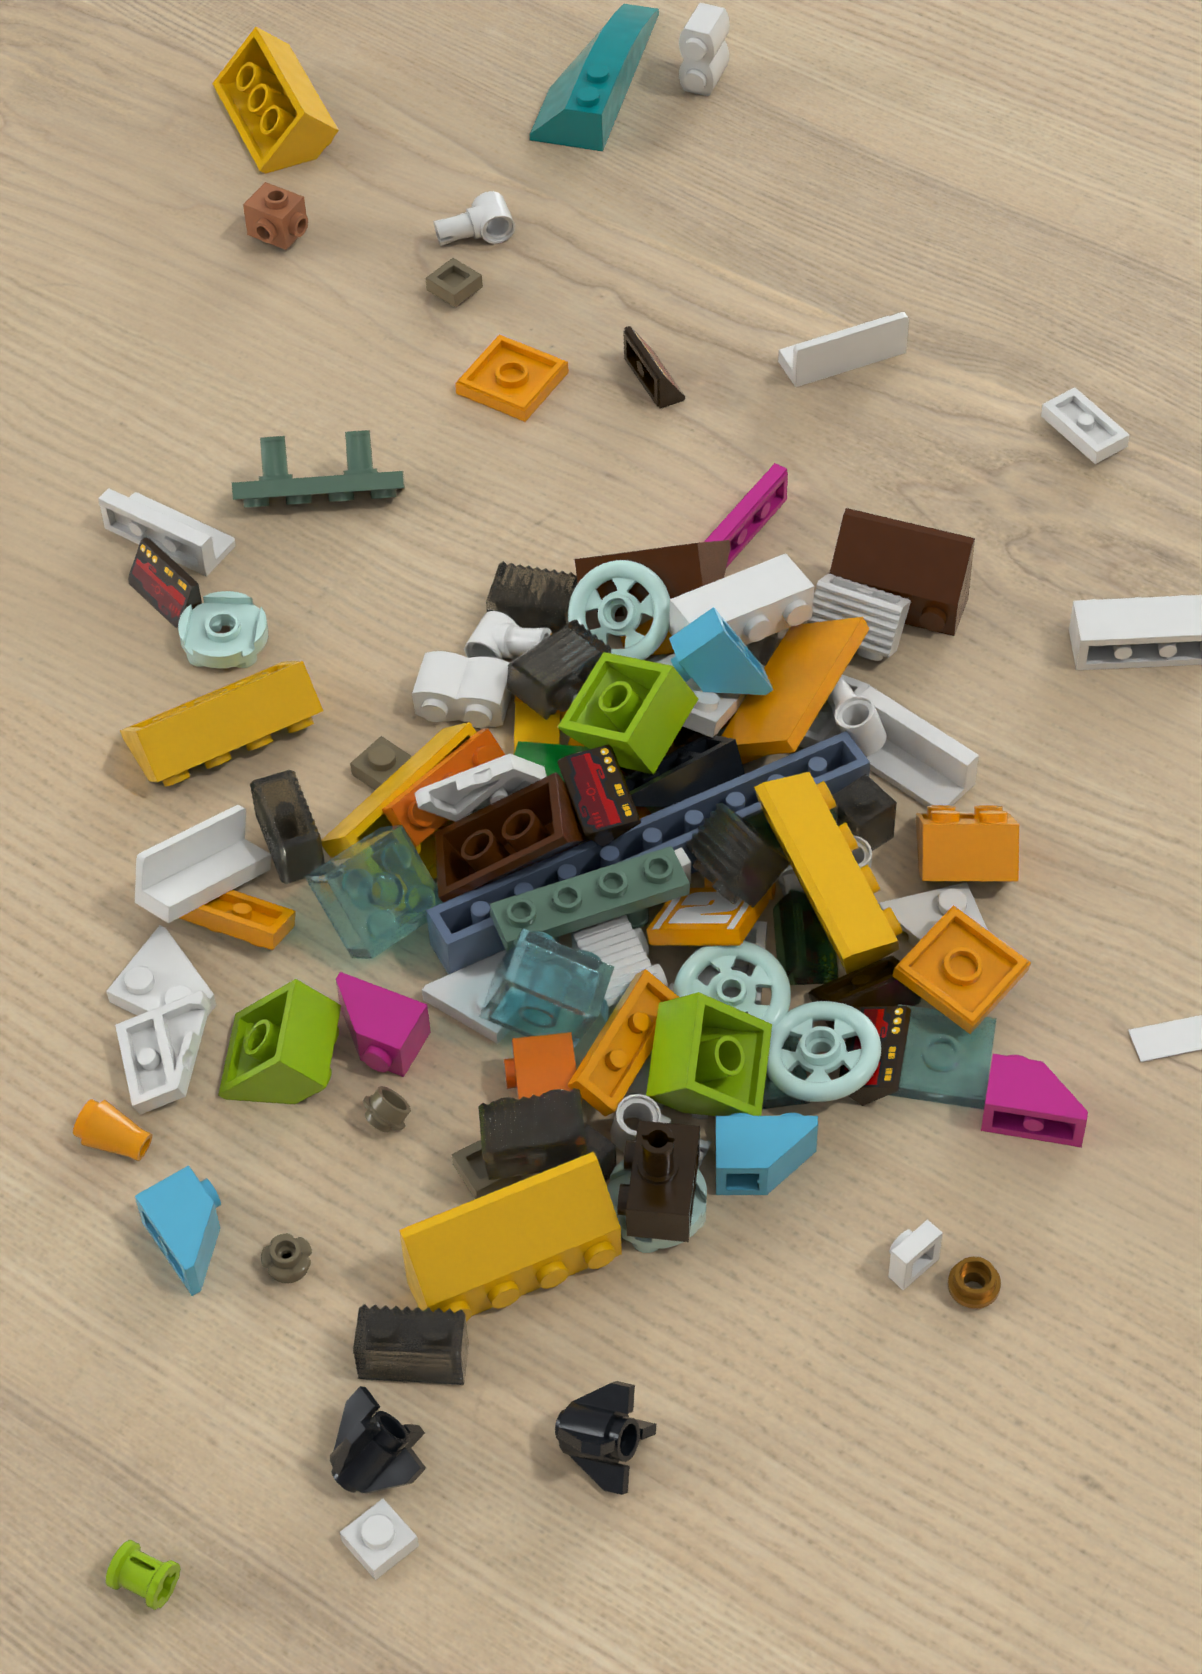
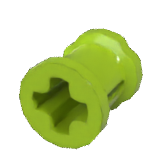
[105,1540,181,1610]

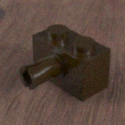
[617,1120,700,1242]

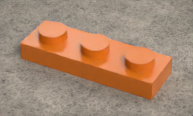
[382,728,505,848]

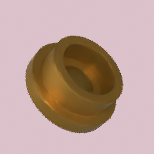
[948,1256,1001,1309]

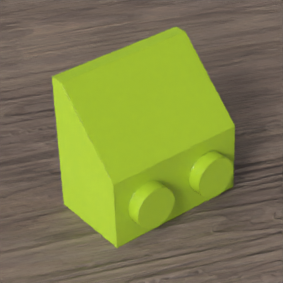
[558,652,698,775]
[218,979,342,1105]
[646,992,772,1116]

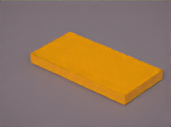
[721,617,870,757]

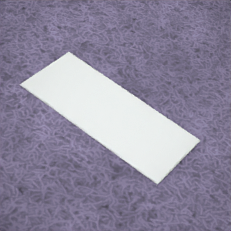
[1128,1015,1202,1062]

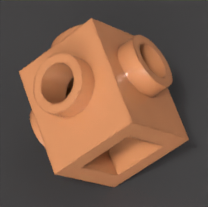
[243,182,308,250]

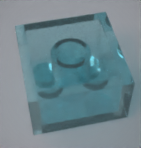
[304,825,443,959]
[479,928,614,1048]

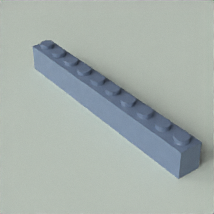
[426,731,870,975]

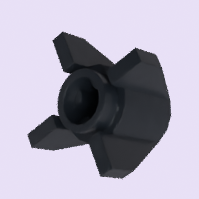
[555,1381,657,1495]
[330,1386,426,1493]

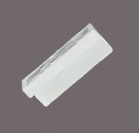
[778,312,909,387]
[98,488,236,577]
[860,686,979,807]
[135,805,272,923]

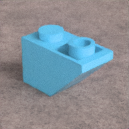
[715,1113,818,1195]

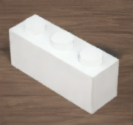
[669,553,815,645]
[1069,595,1202,670]

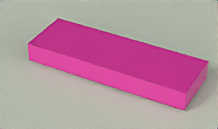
[704,463,788,568]

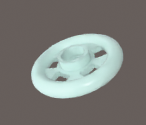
[568,560,670,662]
[673,941,791,1029]
[766,1001,881,1102]

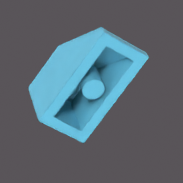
[669,607,773,695]
[135,1165,221,1296]

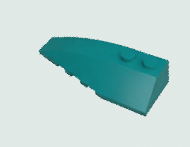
[529,4,659,151]

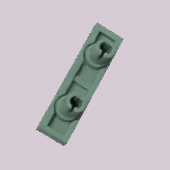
[232,430,405,508]
[490,846,690,958]

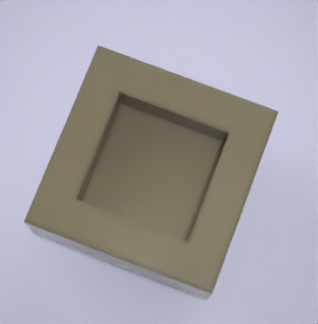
[425,258,483,307]
[350,736,412,790]
[452,1132,522,1199]

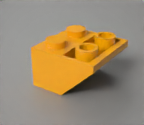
[916,805,1020,881]

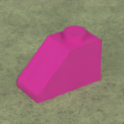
[336,972,431,1077]
[981,1053,1088,1148]

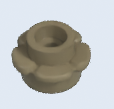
[363,1086,411,1132]
[261,1233,312,1283]

